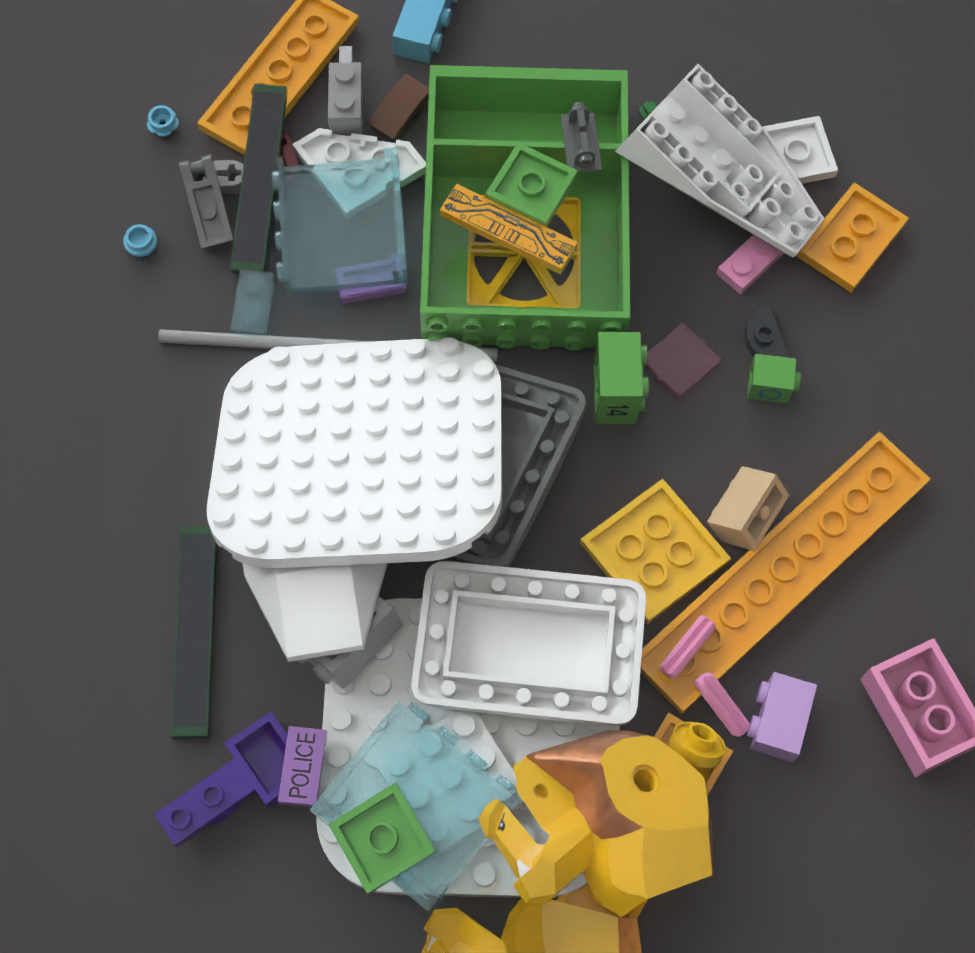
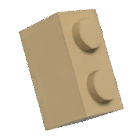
[707,466,789,551]

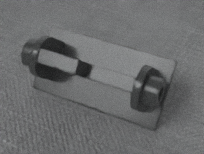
[561,102,602,173]

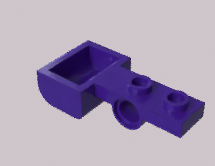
[154,711,288,848]

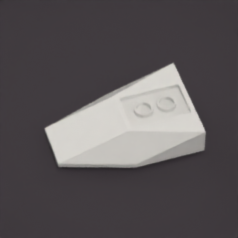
[615,64,824,257]

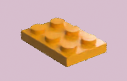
[797,182,909,293]

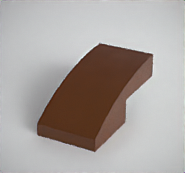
[368,74,429,142]

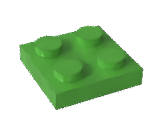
[485,142,578,227]
[328,782,437,894]

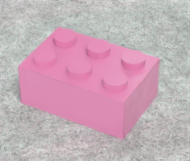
[860,638,975,778]

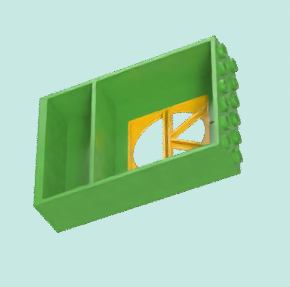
[420,65,630,350]

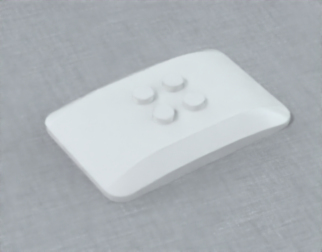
[411,561,646,726]

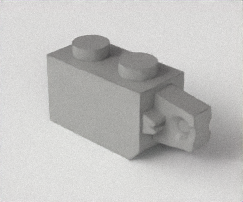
[328,46,363,136]

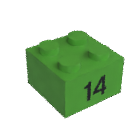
[593,332,649,424]

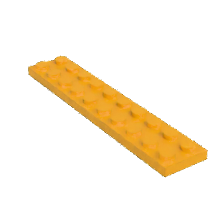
[640,431,931,715]

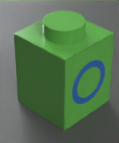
[747,354,801,404]

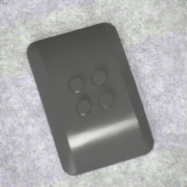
[450,364,587,567]

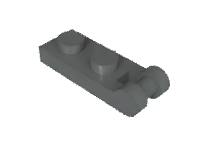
[179,154,234,251]

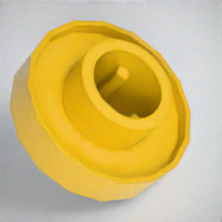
[669,722,726,769]

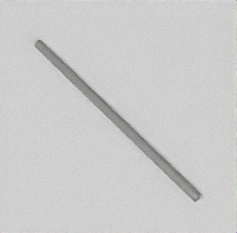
[158,329,498,362]

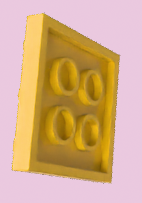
[580,479,731,624]

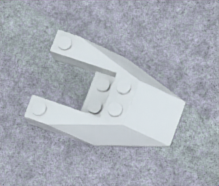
[243,563,388,662]

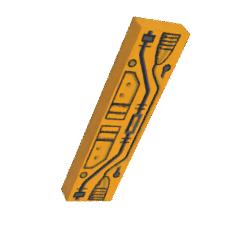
[440,184,578,275]

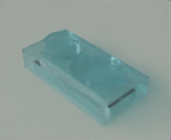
[230,270,275,335]

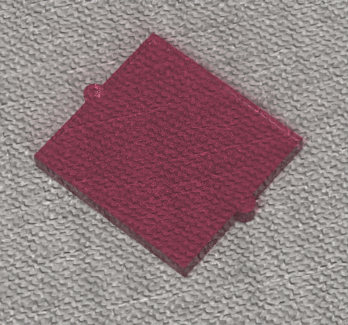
[645,323,722,398]

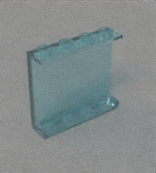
[272,147,408,294]
[310,701,521,912]

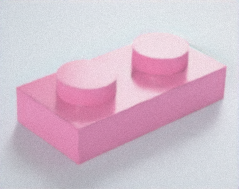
[716,235,784,295]

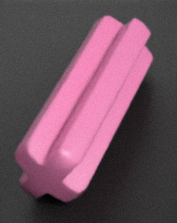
[659,615,716,680]
[694,672,750,737]

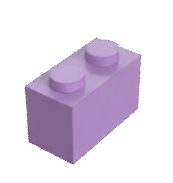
[747,672,817,763]

